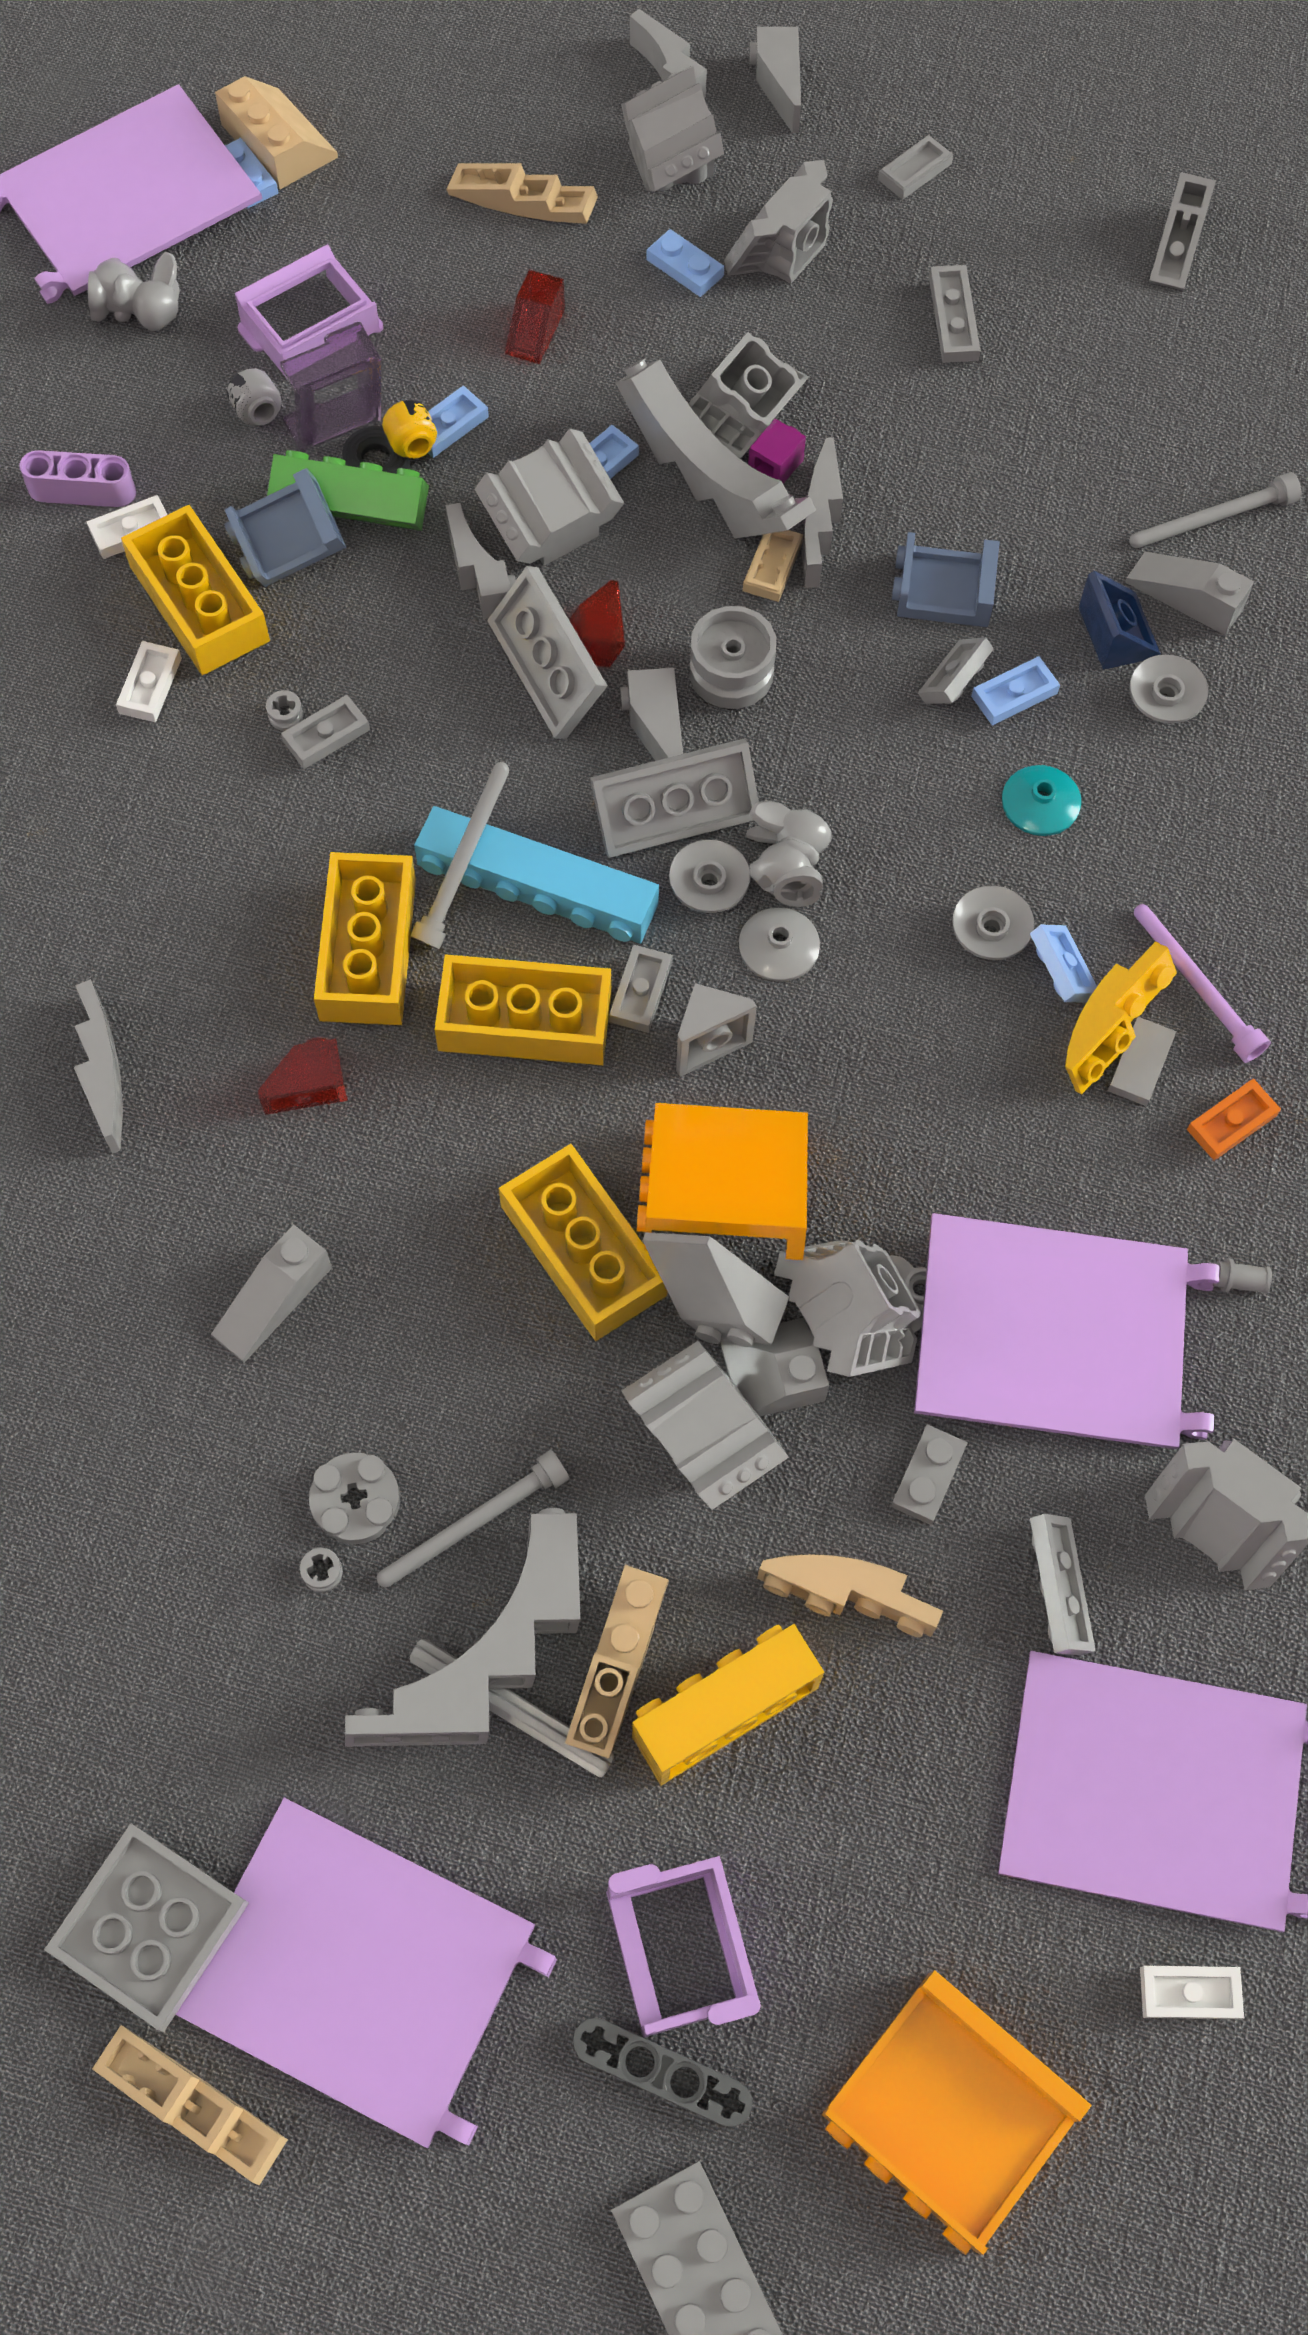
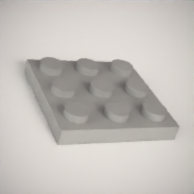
[44,1823,249,2032]

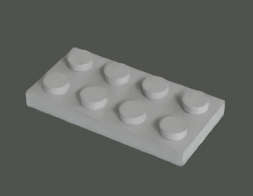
[487,566,608,739]
[590,739,759,858]
[611,2161,783,2335]

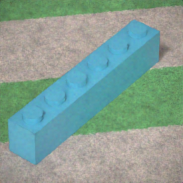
[414,806,659,944]

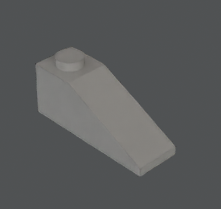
[749,26,801,133]
[1149,172,1216,291]
[1125,552,1254,635]
[620,668,683,761]
[211,1224,332,1363]

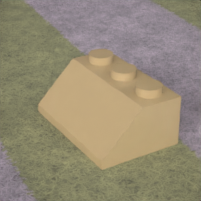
[215,76,338,189]

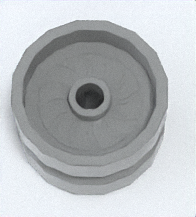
[689,606,777,709]

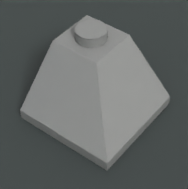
[720,1318,829,1417]

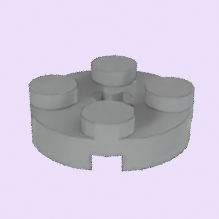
[309,1453,400,1544]

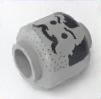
[227,368,282,426]

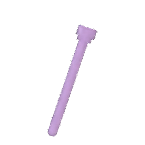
[1134,904,1271,1063]

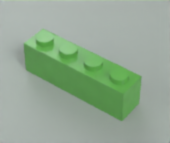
[267,450,429,531]

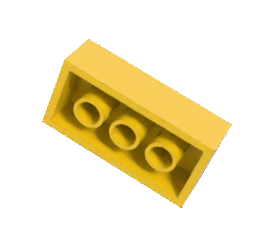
[121,505,270,676]
[314,852,416,1025]
[434,954,611,1065]
[499,1144,668,1342]
[632,1624,825,1786]

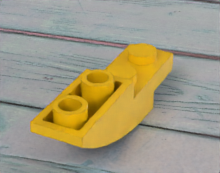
[1065,941,1177,1094]

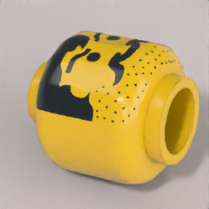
[382,400,437,459]

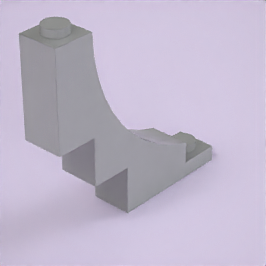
[616,359,816,539]
[345,1508,581,1747]

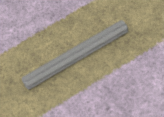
[409,1639,614,1777]

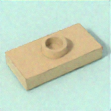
[743,530,803,602]

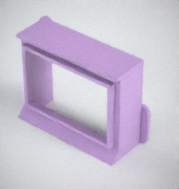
[235,244,383,379]
[606,1856,761,2038]

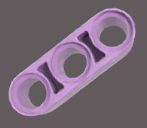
[20,450,136,507]

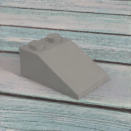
[643,1232,789,1347]

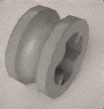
[266,690,303,731]
[300,1547,343,1593]

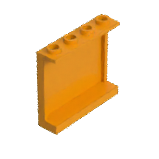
[637,1103,808,1260]
[821,1970,1092,2255]

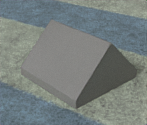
[676,983,757,1077]

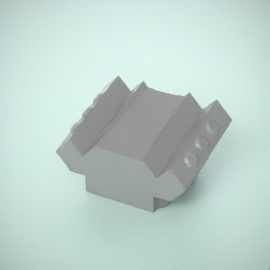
[621,66,724,191]
[724,160,833,284]
[689,332,809,459]
[474,428,624,566]
[774,1240,923,1377]
[621,1341,789,1510]
[1145,1439,1308,1590]

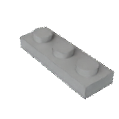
[929,265,981,363]
[1030,1514,1096,1655]

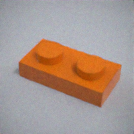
[1186,1078,1281,1161]

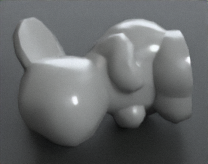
[88,251,180,332]
[746,800,832,907]

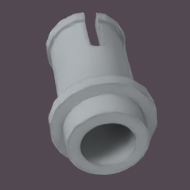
[1213,1258,1272,1294]

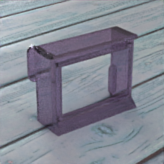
[280,322,381,453]

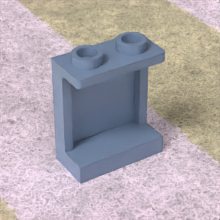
[224,468,346,587]
[891,532,1000,627]

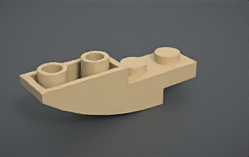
[757,1554,943,1637]
[565,1565,669,1759]

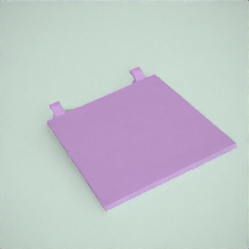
[0,84,263,304]
[914,1213,1220,1450]
[998,1651,1308,1932]
[176,1798,557,2148]

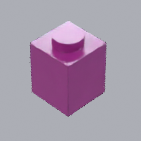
[748,419,806,484]

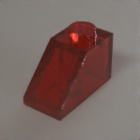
[505,269,565,364]
[569,580,625,668]
[258,1038,348,1115]

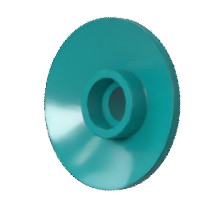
[1002,765,1081,836]

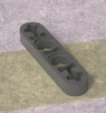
[573,2018,753,2127]

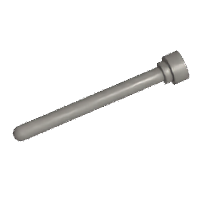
[1129,472,1302,548]
[410,762,509,949]
[376,1449,570,1588]

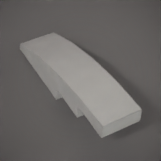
[802,437,843,588]
[74,979,123,1154]

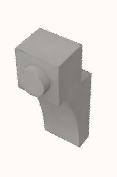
[630,9,707,98]
[445,503,516,619]

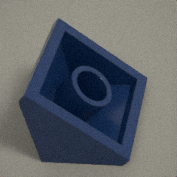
[1078,570,1161,670]

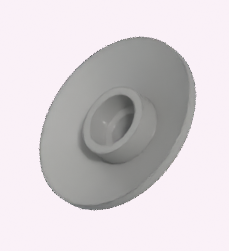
[1129,655,1208,723]
[669,840,750,913]
[952,886,1034,960]
[739,907,820,982]

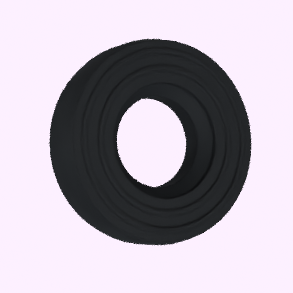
[342,426,410,474]

